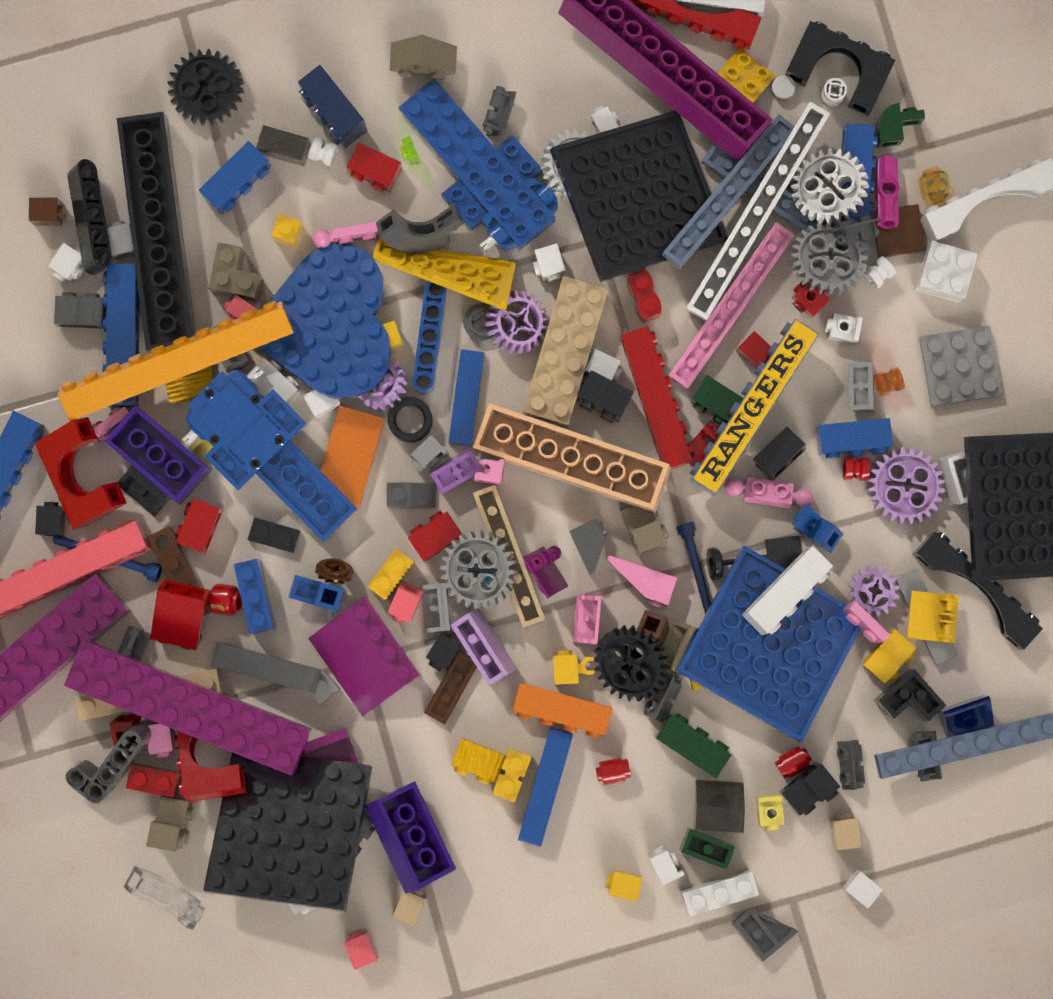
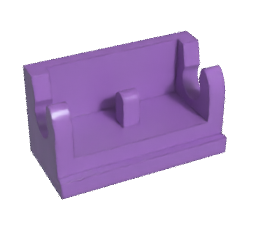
[429,448,483,494]

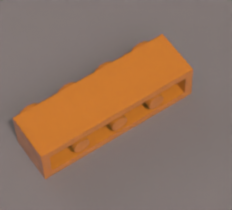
[512,683,612,739]

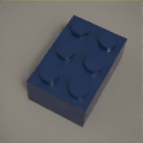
[298,65,367,148]

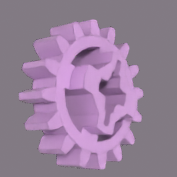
[359,360,408,410]
[847,565,900,617]

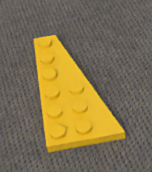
[373,239,516,311]

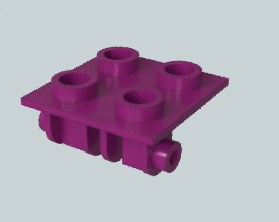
[522,546,568,598]

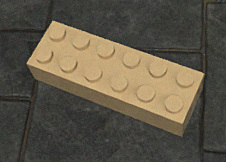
[523,276,609,428]

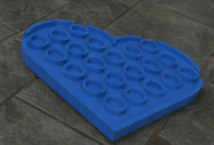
[257,243,391,399]

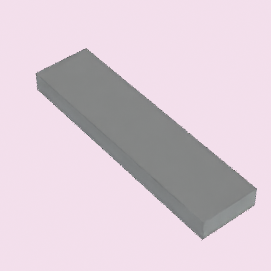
[895,569,958,665]

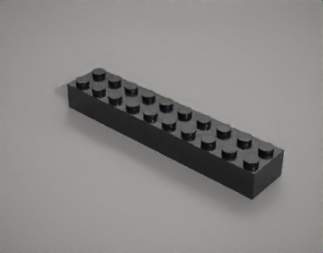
[116,112,196,353]

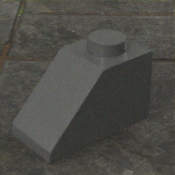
[387,482,436,508]
[569,519,608,575]

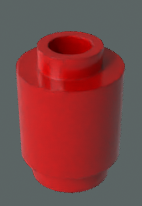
[775,746,812,779]
[595,758,631,786]

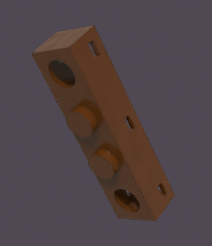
[147,526,212,616]

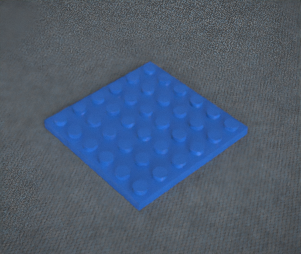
[676,545,861,742]

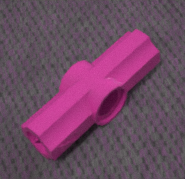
[875,155,900,229]

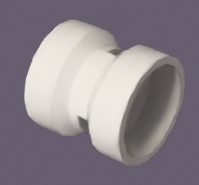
[821,78,847,107]
[308,136,339,167]
[863,256,896,289]

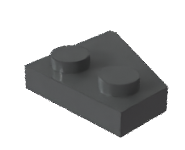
[731,908,798,962]

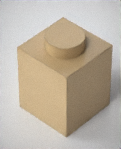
[830,813,862,850]
[392,889,427,927]

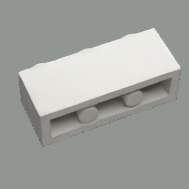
[680,869,759,917]

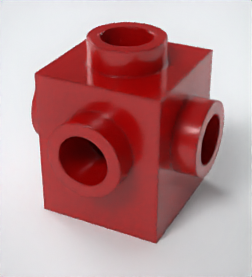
[791,280,830,317]

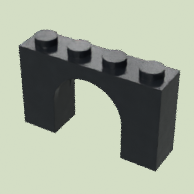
[785,21,895,116]

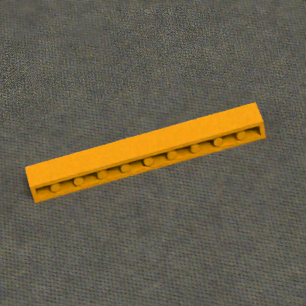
[58,301,294,421]

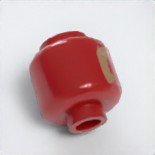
[206,584,243,616]

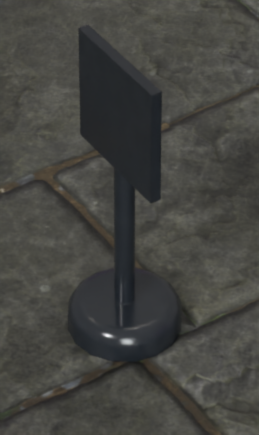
[706,535,802,581]

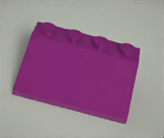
[308,597,421,716]

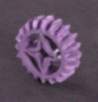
[485,290,549,354]

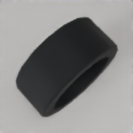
[387,397,433,442]

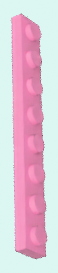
[668,222,795,390]

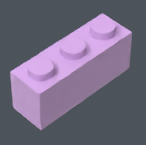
[451,609,517,686]

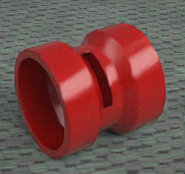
[843,457,870,482]

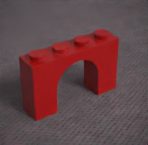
[34,417,127,530]
[175,694,247,802]

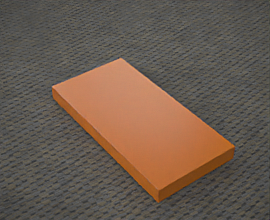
[321,405,385,509]

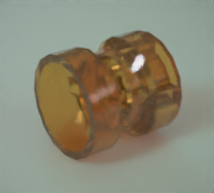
[874,367,905,396]

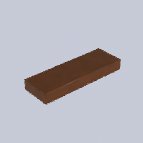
[424,650,477,724]

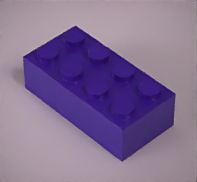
[104,405,212,505]
[365,781,456,894]

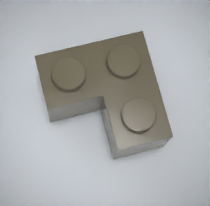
[389,35,457,79]
[208,242,263,302]
[620,506,669,556]
[146,796,195,852]

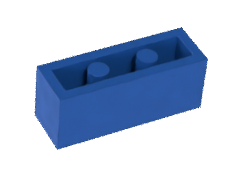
[198,141,271,215]
[816,418,893,459]
[234,559,276,634]

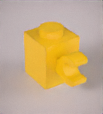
[553,650,595,685]

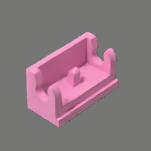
[474,459,505,487]
[573,594,602,644]

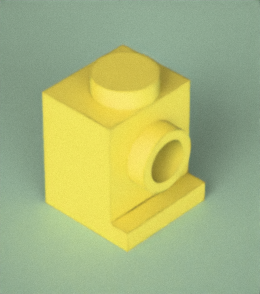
[756,794,784,831]

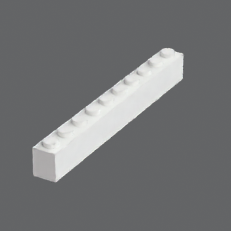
[686,102,830,321]

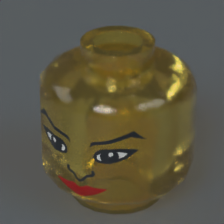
[918,167,951,204]

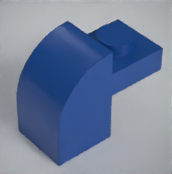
[792,504,843,554]
[288,575,344,612]

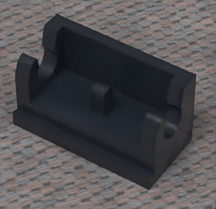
[753,427,806,481]
[118,465,171,517]

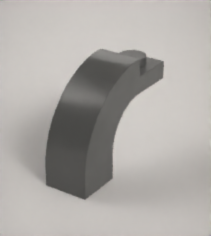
[376,204,464,253]

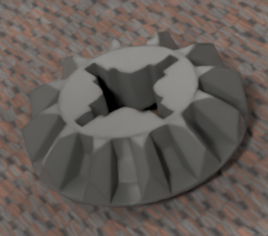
[463,303,495,341]

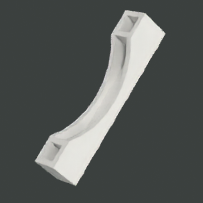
[920,158,1053,242]

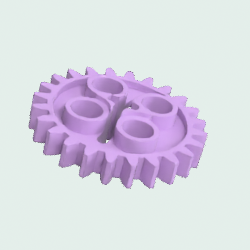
[867,447,945,525]

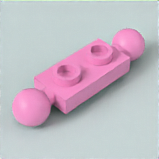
[312,222,379,248]
[724,477,813,509]

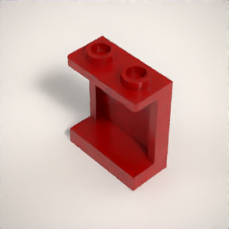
[150,579,211,650]

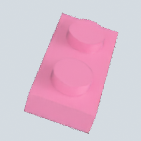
[92,407,130,444]
[843,601,890,643]

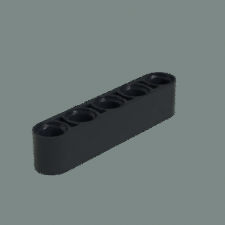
[67,159,112,275]

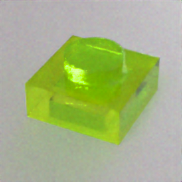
[399,136,419,166]

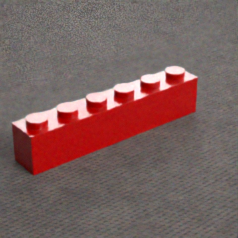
[620,326,695,470]

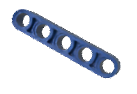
[412,281,447,395]
[518,727,573,847]

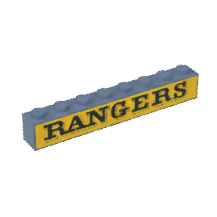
[689,318,819,496]

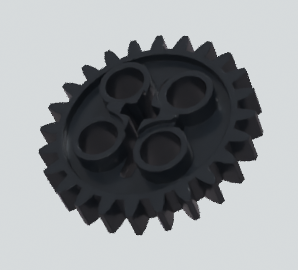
[167,49,244,126]
[594,625,670,702]

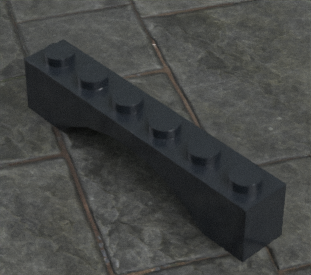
[912,532,1043,650]

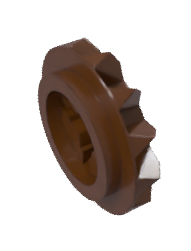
[315,558,354,585]

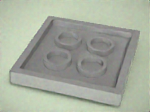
[919,326,1003,407]

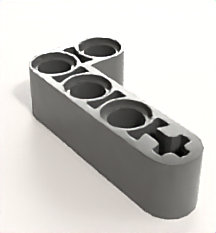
[66,723,151,803]

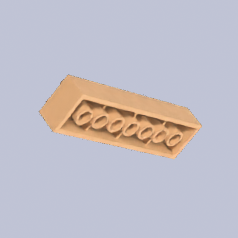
[473,403,671,513]

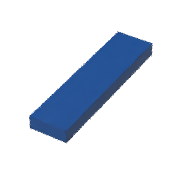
[448,349,484,446]

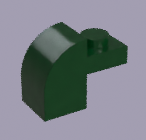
[875,103,925,148]

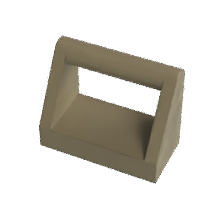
[662,619,698,673]

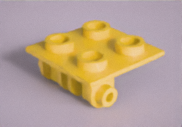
[718,49,776,104]
[907,591,959,643]

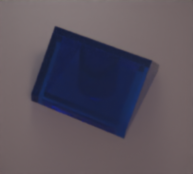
[938,695,994,738]

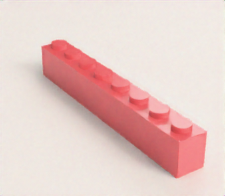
[0,520,152,619]

